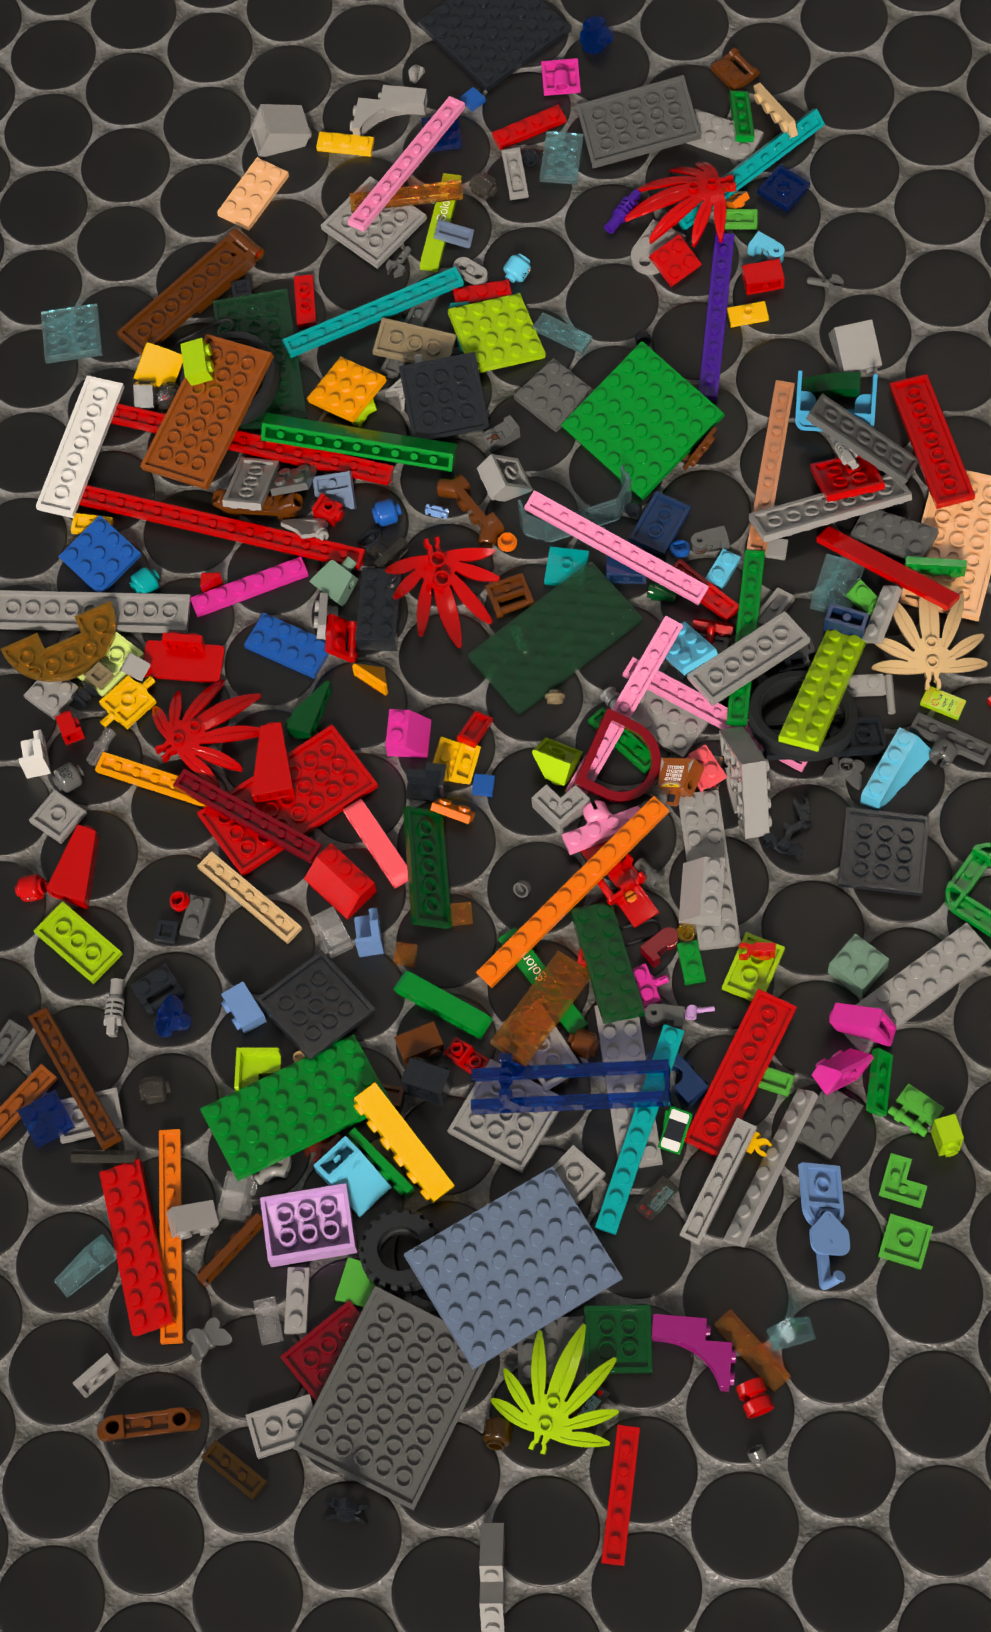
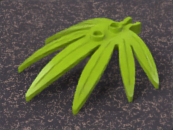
[490,1324,619,1455]

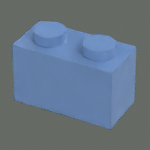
[221,981,267,1034]

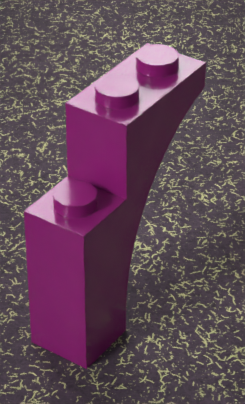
[652,1314,736,1392]

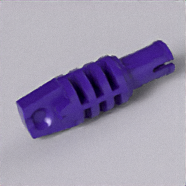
[604,189,641,234]

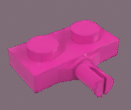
[632,963,669,1010]

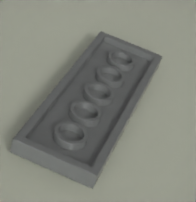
[806,394,918,485]

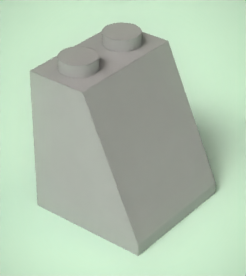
[250,104,311,158]
[829,319,882,374]

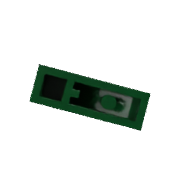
[285,680,332,741]

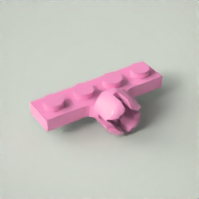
[562,800,640,855]

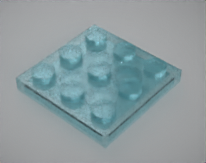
[41,304,103,364]

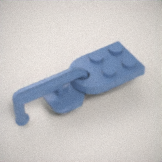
[798,1162,850,1290]

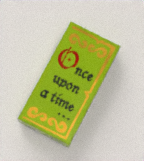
[920,686,966,720]

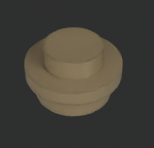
[545,690,565,705]

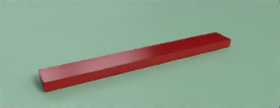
[817,526,960,611]

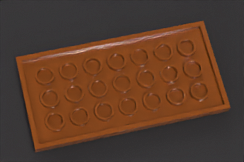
[140,334,274,490]

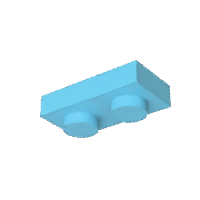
[705,549,741,591]

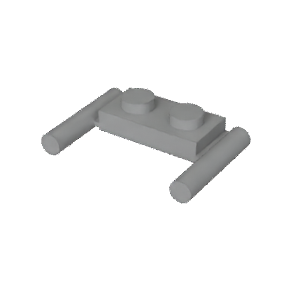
[835,674,896,717]

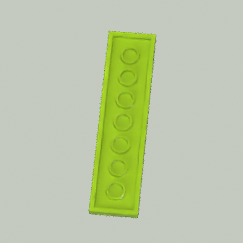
[778,630,866,752]

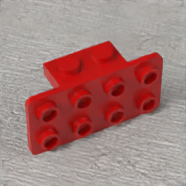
[143,631,225,683]

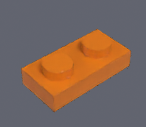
[430,798,475,824]

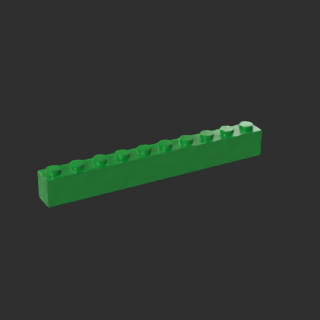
[261,413,458,472]

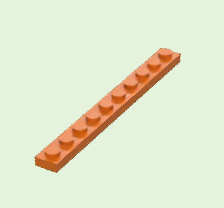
[159,1129,184,1345]

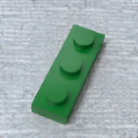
[904,556,967,578]
[866,1048,893,1117]

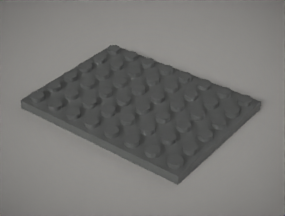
[293,1286,487,1511]

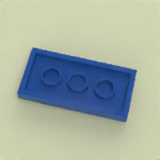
[244,612,329,679]

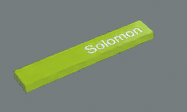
[419,173,462,272]

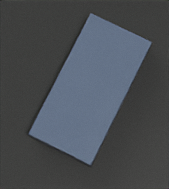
[433,219,474,248]

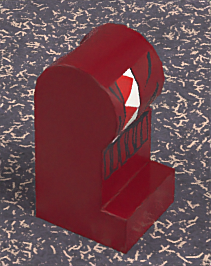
[640,927,678,968]

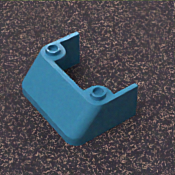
[795,371,878,431]

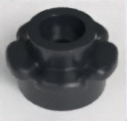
[522,149,540,166]

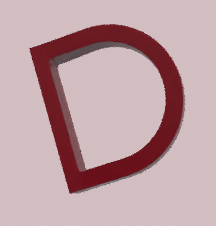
[573,708,661,802]

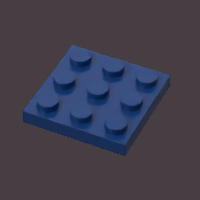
[58,515,142,593]

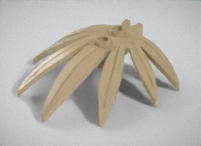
[871,594,988,690]

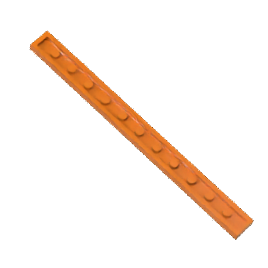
[476,796,669,988]

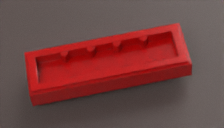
[294,274,317,328]

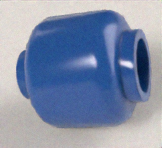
[371,498,402,527]

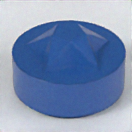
[670,540,690,558]

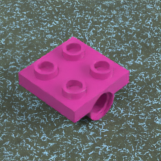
[541,58,581,96]

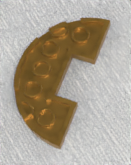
[1,601,117,682]

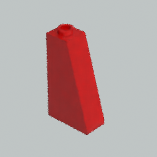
[252,722,295,804]
[46,824,100,910]

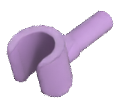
[685,1005,715,1020]

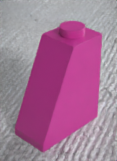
[829,1003,897,1046]

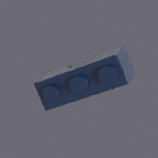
[646,1047,708,1108]

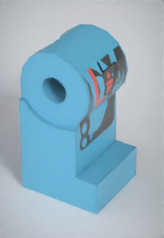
[747,231,785,263]

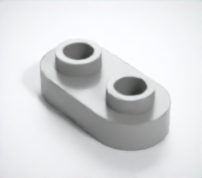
[453,257,488,285]

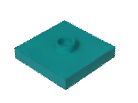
[544,547,589,589]

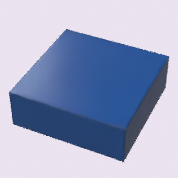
[460,87,486,112]
[472,774,495,797]

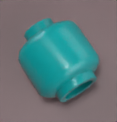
[129,567,160,594]

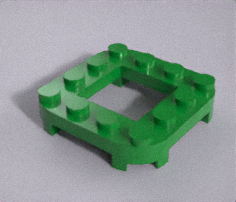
[944,843,991,937]

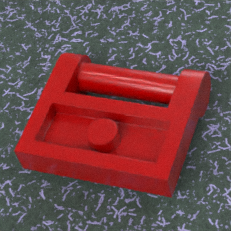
[325,614,358,662]

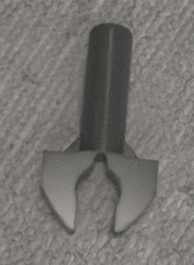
[386,246,411,278]
[807,274,844,295]

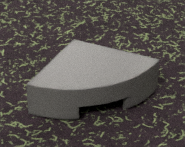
[408,64,425,84]

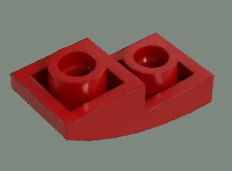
[443,1037,490,1079]

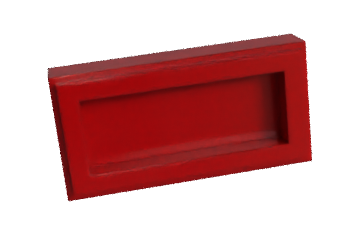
[457,711,493,748]

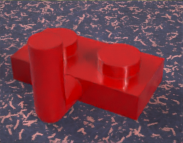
[692,617,735,646]

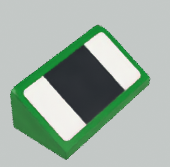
[658,1106,693,1155]

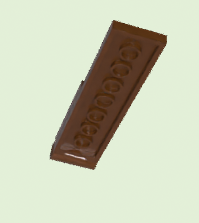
[117,228,265,355]

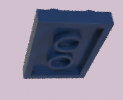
[629,491,691,557]

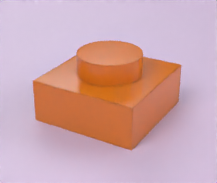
[725,191,750,209]

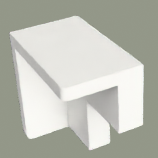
[19,729,51,779]

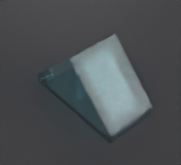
[766,1317,816,1351]

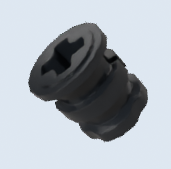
[71,681,98,708]

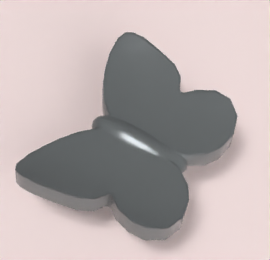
[823,756,865,790]
[187,1317,233,1361]

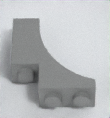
[350,85,428,136]
[479,1523,505,1632]

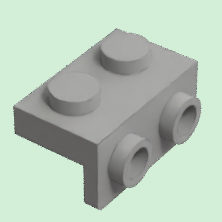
[313,593,338,640]

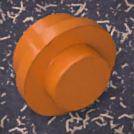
[497,532,517,552]

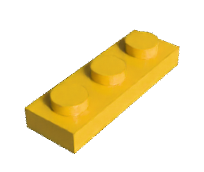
[316,131,375,156]

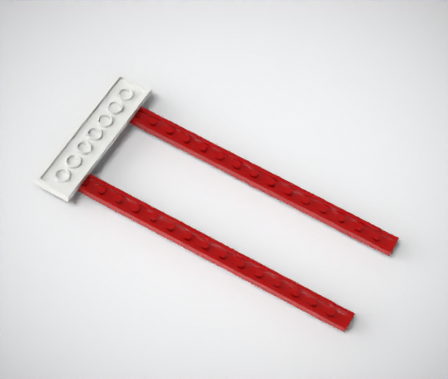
[36,376,394,569]

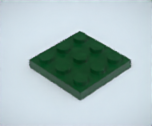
[584,1305,652,1374]

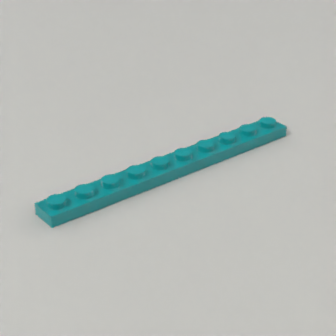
[678,109,825,230]
[282,267,464,358]
[595,1024,685,1235]

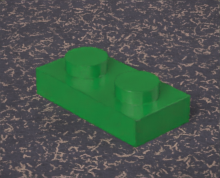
[677,940,706,985]

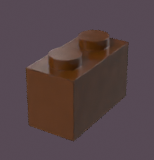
[394,1021,444,1066]

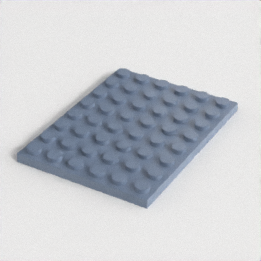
[404,1166,623,1370]

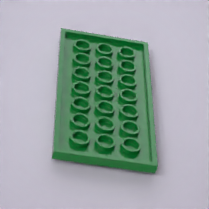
[200,1035,392,1182]

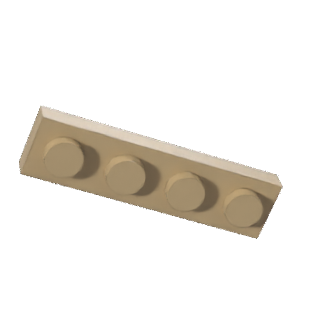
[753,83,798,138]

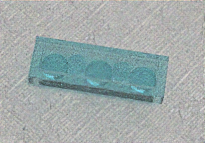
[533,313,592,354]

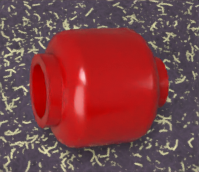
[15,874,47,902]

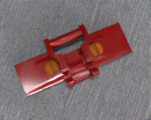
[580,841,659,928]

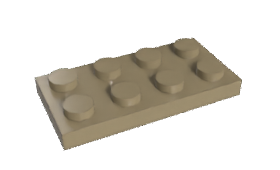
[373,318,456,364]

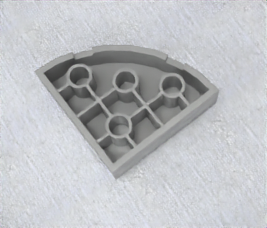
[719,726,772,839]

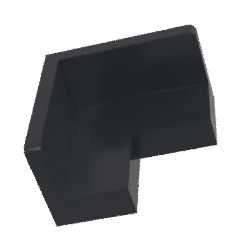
[406,762,449,802]

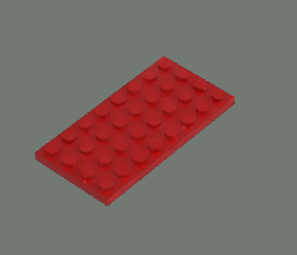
[197,725,378,877]

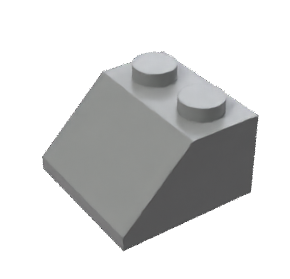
[477,454,533,502]

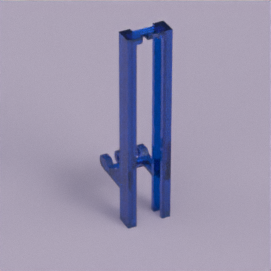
[471,1053,671,1115]

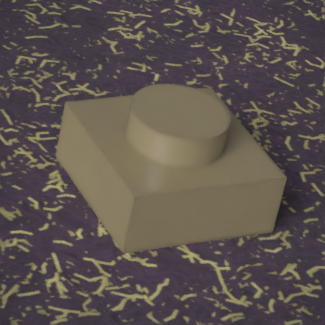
[85,662,114,690]

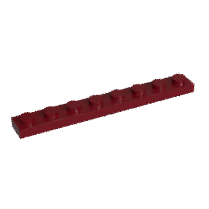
[173,769,322,863]

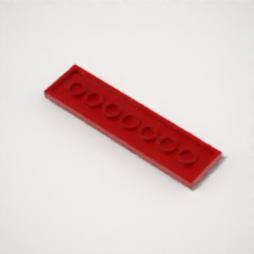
[889,374,975,509]
[684,989,797,1157]
[99,1159,176,1337]

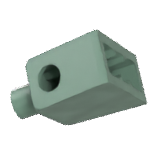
[309,556,358,607]

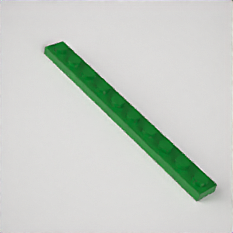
[726,550,765,727]

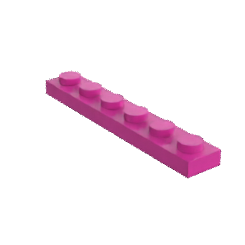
[191,557,308,618]

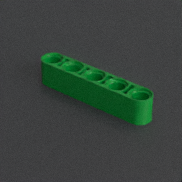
[393,971,493,1039]

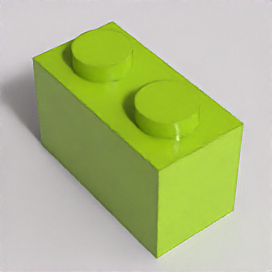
[180,338,215,386]
[931,1114,964,1157]

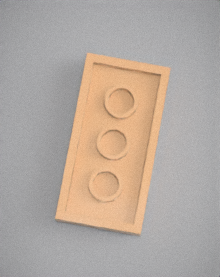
[217,157,289,231]

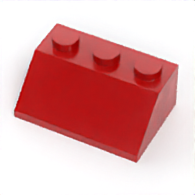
[304,843,377,920]

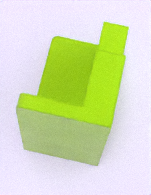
[234,1048,282,1091]

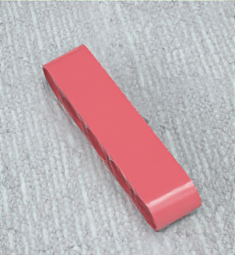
[343,799,408,889]

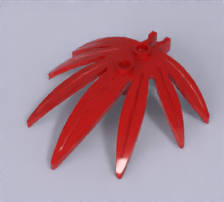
[625,162,736,247]
[385,537,500,648]
[152,679,261,789]

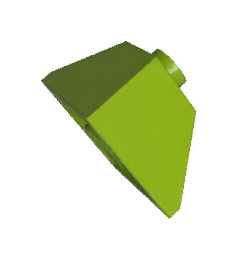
[532,737,583,786]

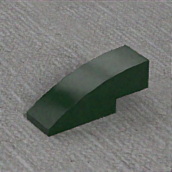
[801,372,861,400]

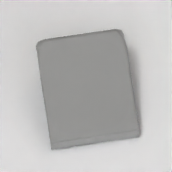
[120,653,151,681]

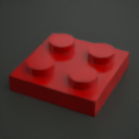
[649,234,702,287]

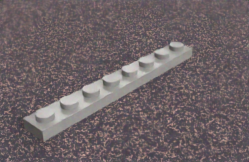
[724,1088,818,1247]

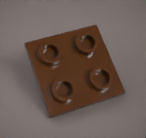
[683,427,717,471]

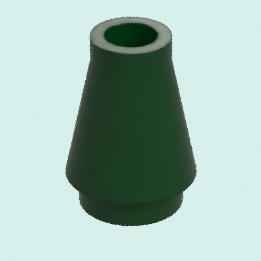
[646,582,677,602]

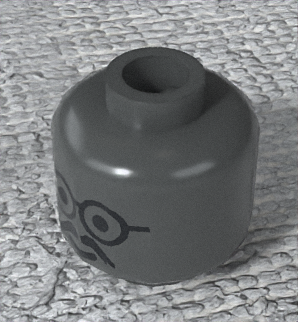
[52,763,84,792]

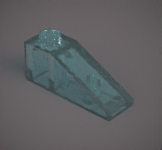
[54,1234,117,1298]

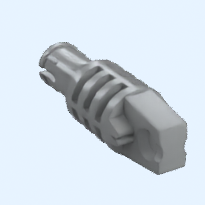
[830,437,859,470]
[104,978,125,1037]

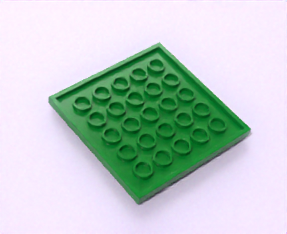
[561,341,725,500]

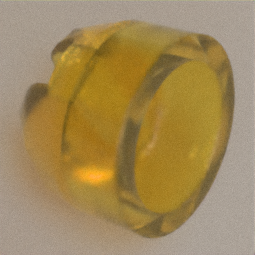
[677,924,695,941]

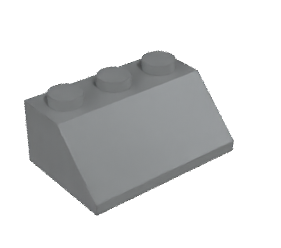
[679,857,725,926]

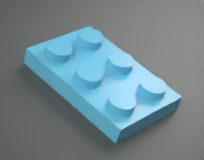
[665,621,718,675]

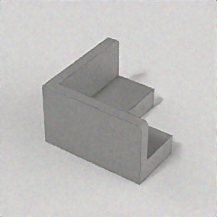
[531,785,590,835]

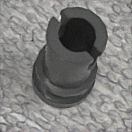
[634,858,665,888]

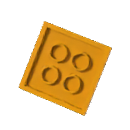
[307,357,387,423]

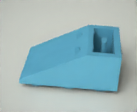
[314,1136,392,1217]

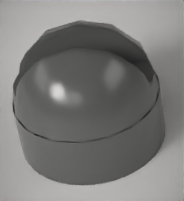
[513,879,532,898]
[746,1444,767,1464]

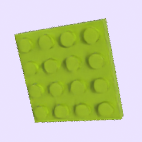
[448,293,546,373]

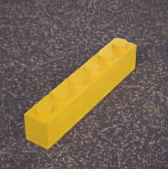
[353,1083,455,1203]

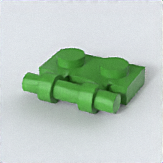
[888,1083,944,1137]

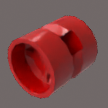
[736,1377,774,1419]

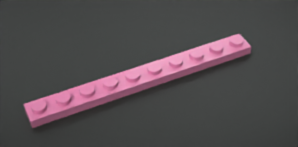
[348,96,465,232]
[524,490,709,605]
[565,616,683,795]
[623,657,808,772]

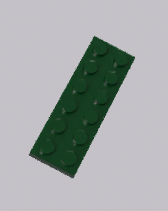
[403,806,452,929]
[570,902,645,1024]

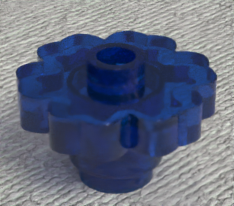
[580,15,613,54]
[155,994,192,1038]

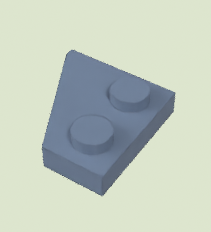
[313,471,357,509]

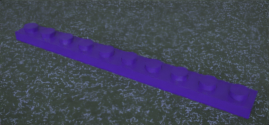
[699,233,735,401]

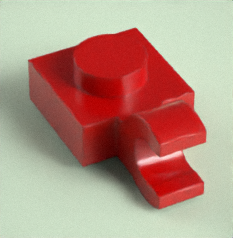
[739,942,776,960]

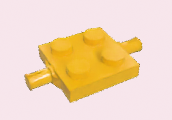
[99,675,156,730]

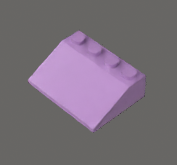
[260,1183,358,1267]

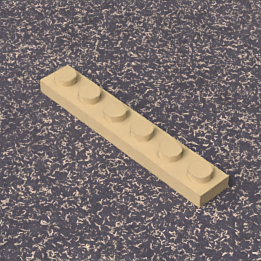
[198,851,302,944]

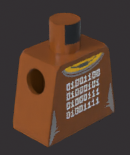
[658,758,704,806]

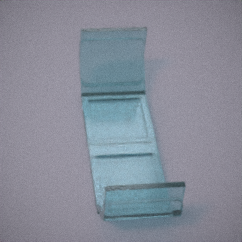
[518,465,632,543]

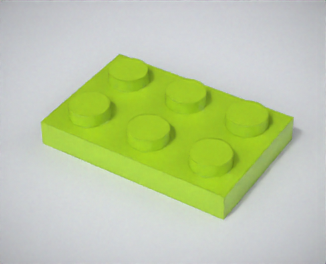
[722,932,785,1001]

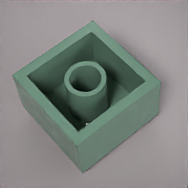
[828,933,889,998]

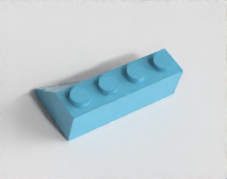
[860,727,931,811]

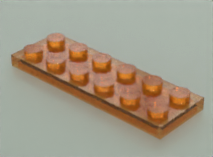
[490,951,590,1066]

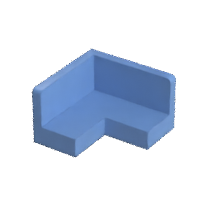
[354,908,384,957]

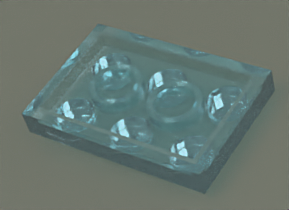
[540,131,584,185]
[810,554,865,613]

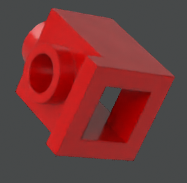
[312,493,344,527]
[55,711,85,745]

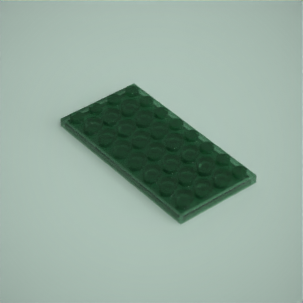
[213,289,308,432]
[468,561,643,715]

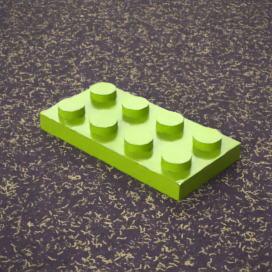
[34,901,123,984]

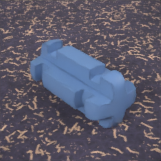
[425,503,449,519]

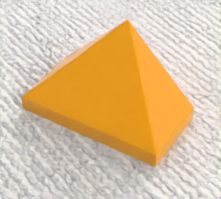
[352,663,388,696]

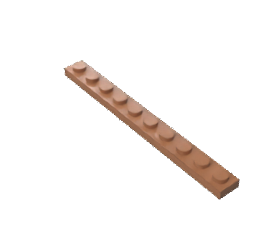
[746,380,795,555]

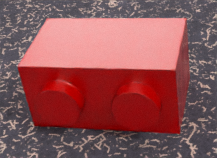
[742,259,785,295]

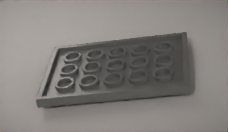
[576,75,701,169]

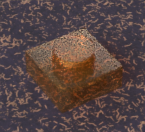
[450,902,473,926]
[393,942,418,967]

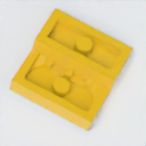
[133,342,183,392]
[433,737,481,784]

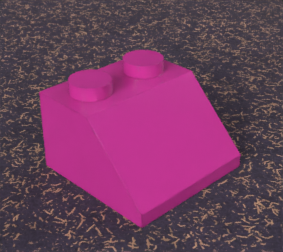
[385,709,432,758]
[812,1048,874,1095]

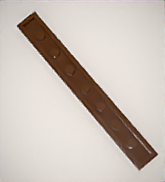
[28,1007,122,1150]

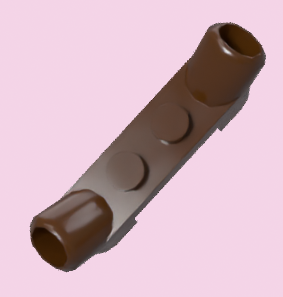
[437,474,505,549]
[212,488,303,520]
[97,1407,201,1442]

